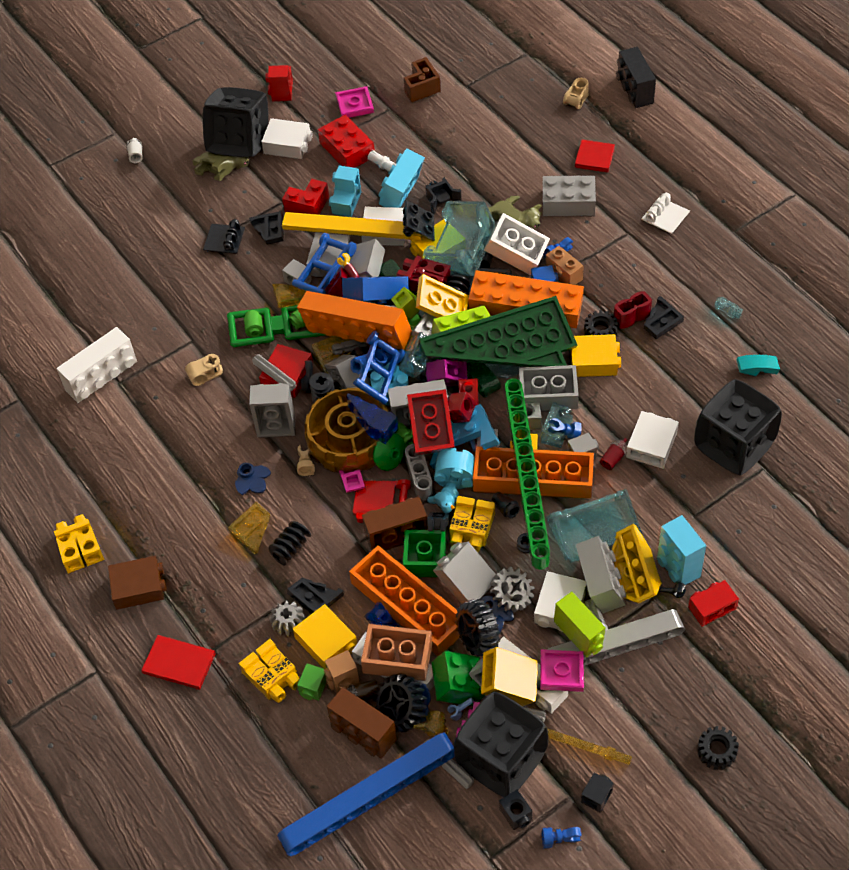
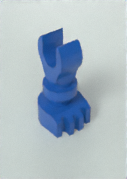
[543,237,573,259]
[548,418,581,439]
[541,827,581,849]

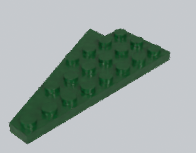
[418,296,578,367]

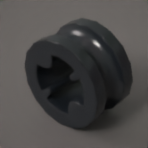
[517,533,530,554]

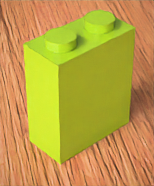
[554,591,606,658]

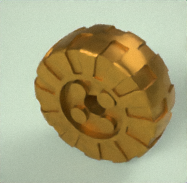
[305,388,393,474]

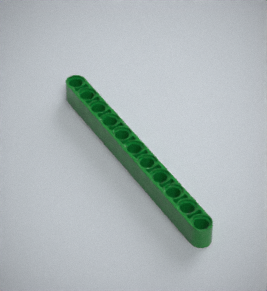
[505,379,550,570]

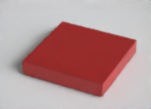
[575,139,615,173]

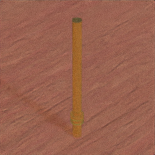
[547,728,632,765]

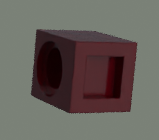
[448,392,476,423]

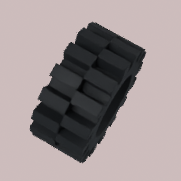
[584,310,618,336]
[697,726,739,770]

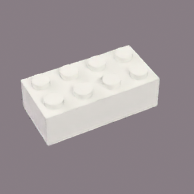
[57,327,137,403]

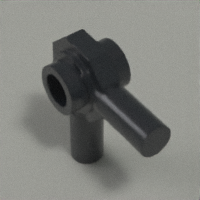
[300,360,313,393]

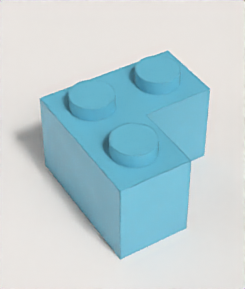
[329,165,361,217]

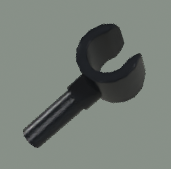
[658,582,686,598]

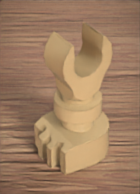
[297,445,315,476]

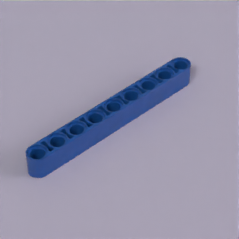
[277,733,454,856]

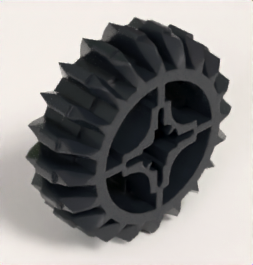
[455,599,500,657]
[373,674,427,733]

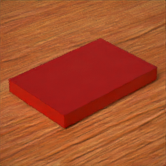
[141,635,216,690]

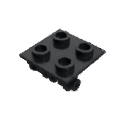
[402,200,435,241]
[203,219,245,254]

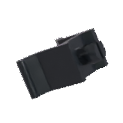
[425,177,462,214]

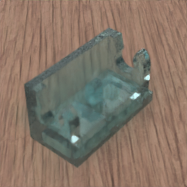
[541,402,573,448]

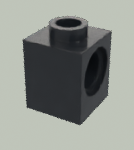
[581,772,614,813]
[499,789,532,830]

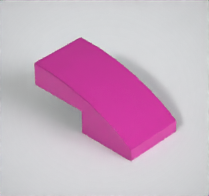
[339,470,365,493]

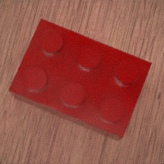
[318,115,375,168]
[406,389,455,455]

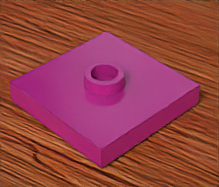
[335,86,374,118]
[540,649,584,692]

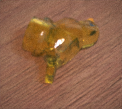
[414,711,451,741]

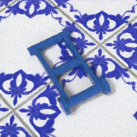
[292,233,357,294]
[353,331,405,405]

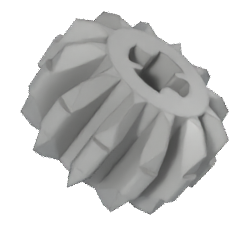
[269,601,305,637]

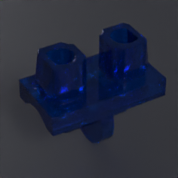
[364,602,399,627]

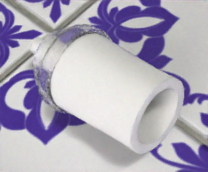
[126,138,143,163]

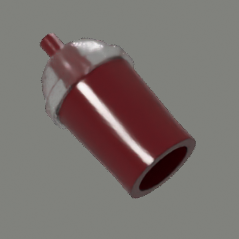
[599,438,628,470]

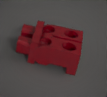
[396,256,451,292]

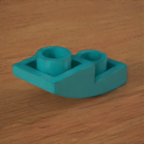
[736,355,780,376]

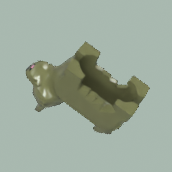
[192,151,249,181]
[483,196,542,229]

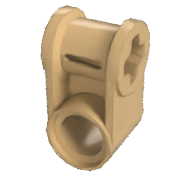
[563,78,589,110]
[185,354,223,386]

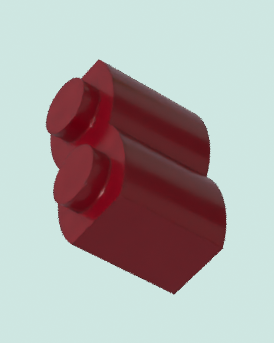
[614,291,652,329]

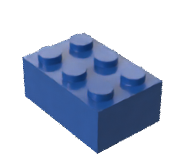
[342,276,409,303]

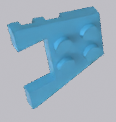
[430,404,500,469]

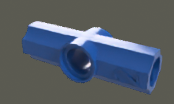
[350,348,397,375]

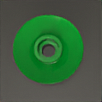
[373,433,405,471]

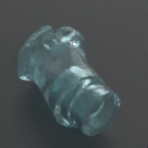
[715,297,743,319]

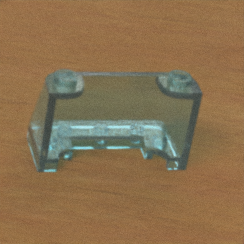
[423,201,495,276]
[546,489,643,563]

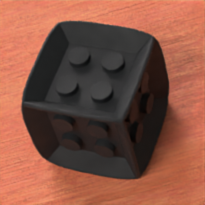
[202,87,269,157]
[694,379,782,475]
[454,691,548,797]

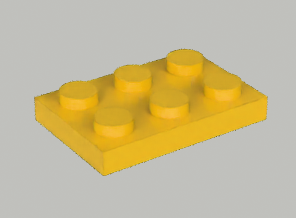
[416,274,469,318]

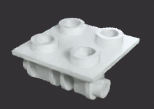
[641,193,690,234]

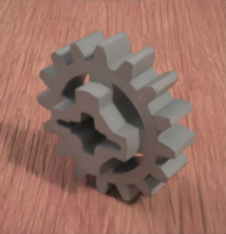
[490,567,535,612]

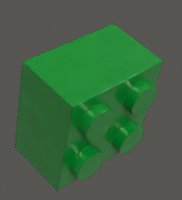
[403,530,446,577]
[431,651,485,706]

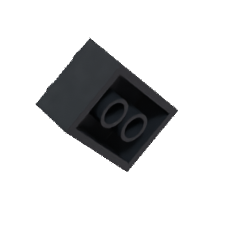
[616,46,656,108]

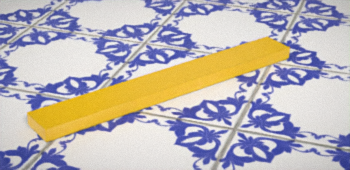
[282,212,422,240]

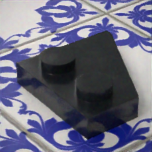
[249,211,284,245]
[644,296,684,339]
[287,578,344,614]

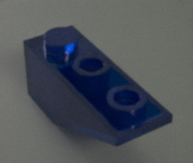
[347,393,398,444]

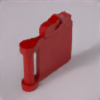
[353,479,411,523]

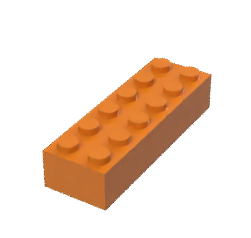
[468,270,584,328]
[297,291,412,350]
[473,446,594,499]
[349,546,460,656]

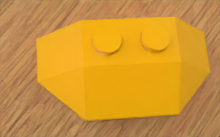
[612,524,661,603]

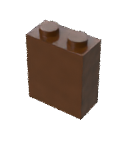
[108,555,167,610]

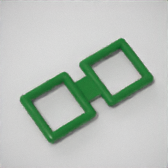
[227,303,325,347]

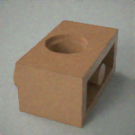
[546,246,584,285]
[324,650,360,694]

